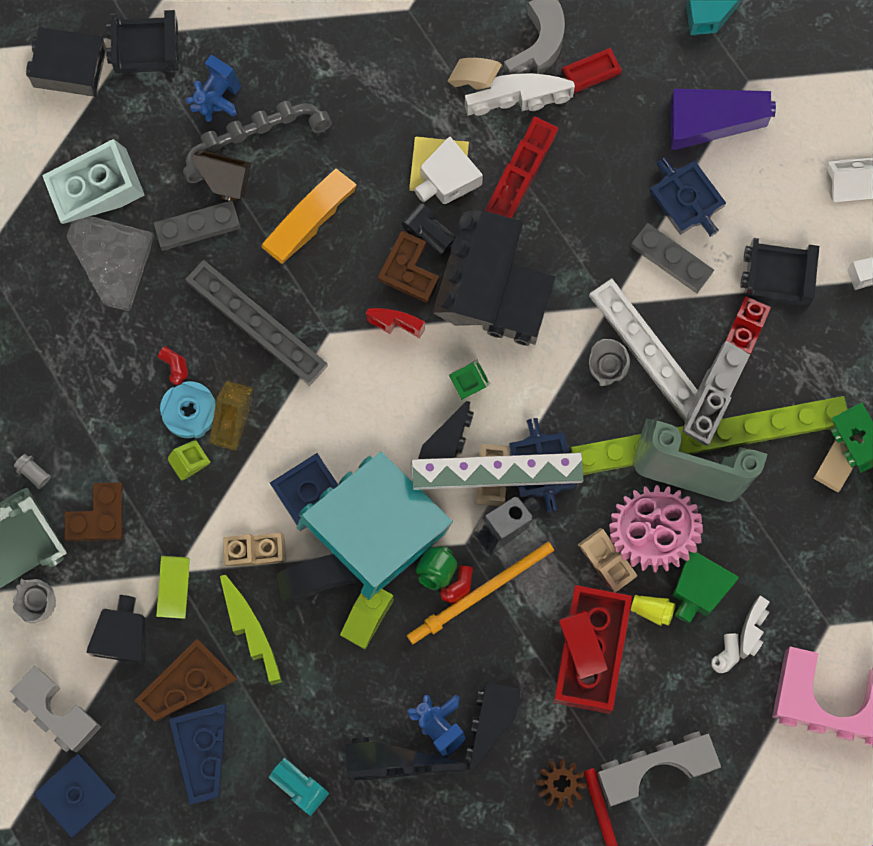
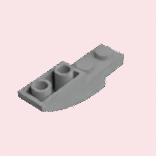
[683,341,750,446]

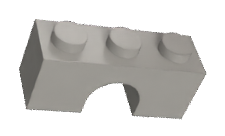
[10,665,101,753]

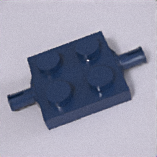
[649,157,726,237]
[509,418,576,513]

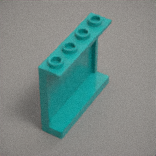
[297,451,453,600]

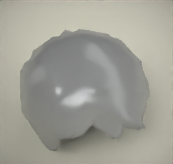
[589,339,630,386]
[13,578,56,623]

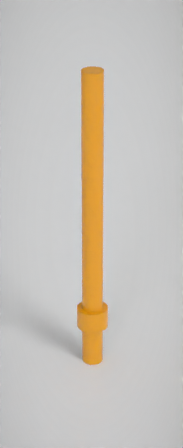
[406,542,554,645]

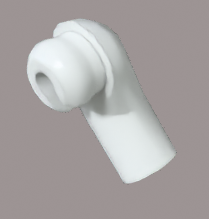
[711,634,740,673]

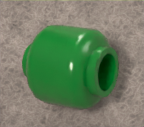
[416,546,458,590]

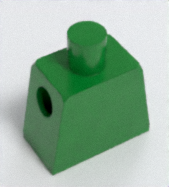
[672,552,739,624]

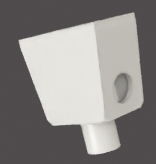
[414,137,483,204]

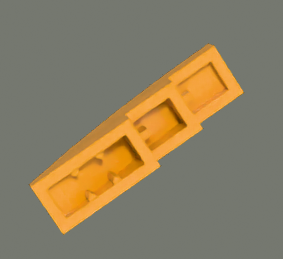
[261,169,356,264]

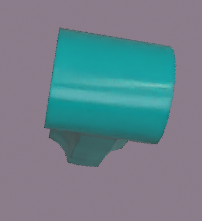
[268,758,330,816]

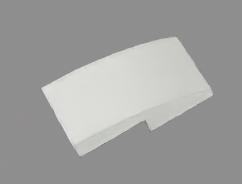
[739,596,769,659]

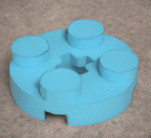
[160,381,217,438]

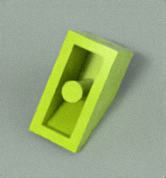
[340,589,394,649]

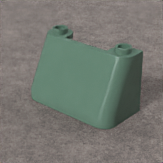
[633,418,768,502]
[0,488,67,588]

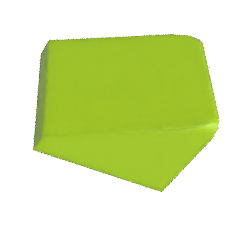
[168,440,211,481]

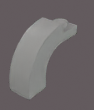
[503,0,565,75]

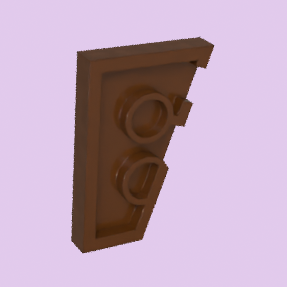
[134,639,238,722]

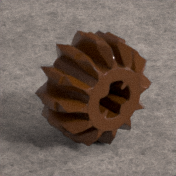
[536,759,586,810]

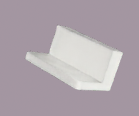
[828,157,873,202]

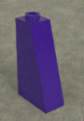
[671,89,776,150]

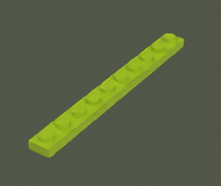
[570,396,847,475]

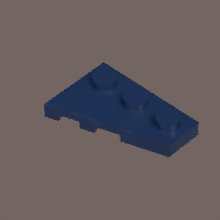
[169,704,227,805]

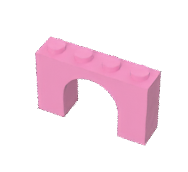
[772,647,873,746]

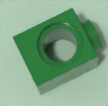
[449,359,490,400]

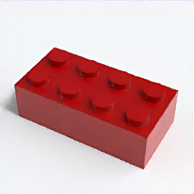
[553,585,632,714]

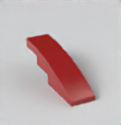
[485,116,559,218]

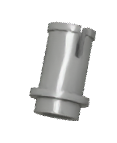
[14,454,51,489]

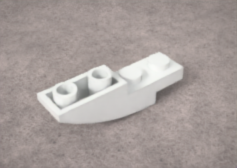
[465,74,575,116]

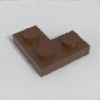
[378,231,439,303]
[65,482,123,542]

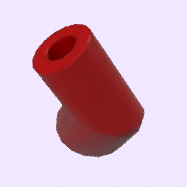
[158,346,188,385]
[440,566,473,603]

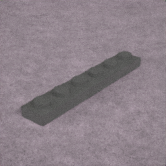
[185,260,328,386]

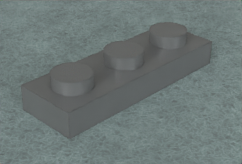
[154,201,241,251]
[631,223,714,294]

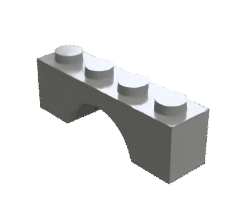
[596,731,721,807]

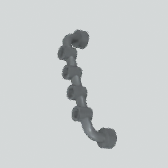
[183,101,332,183]

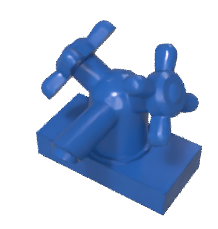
[186,55,241,122]
[407,694,466,758]

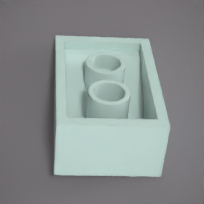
[42,139,144,224]

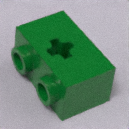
[830,402,873,473]

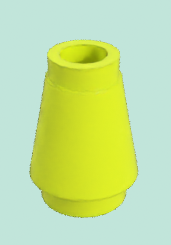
[631,595,675,626]

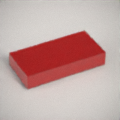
[562,48,622,93]

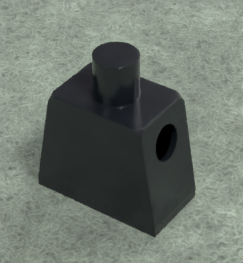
[473,496,540,556]
[86,595,146,665]

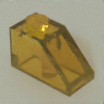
[210,381,253,451]

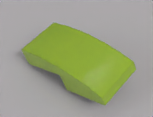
[156,556,190,618]

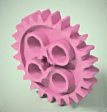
[609,485,703,572]

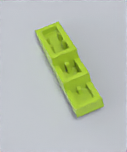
[220,575,282,685]

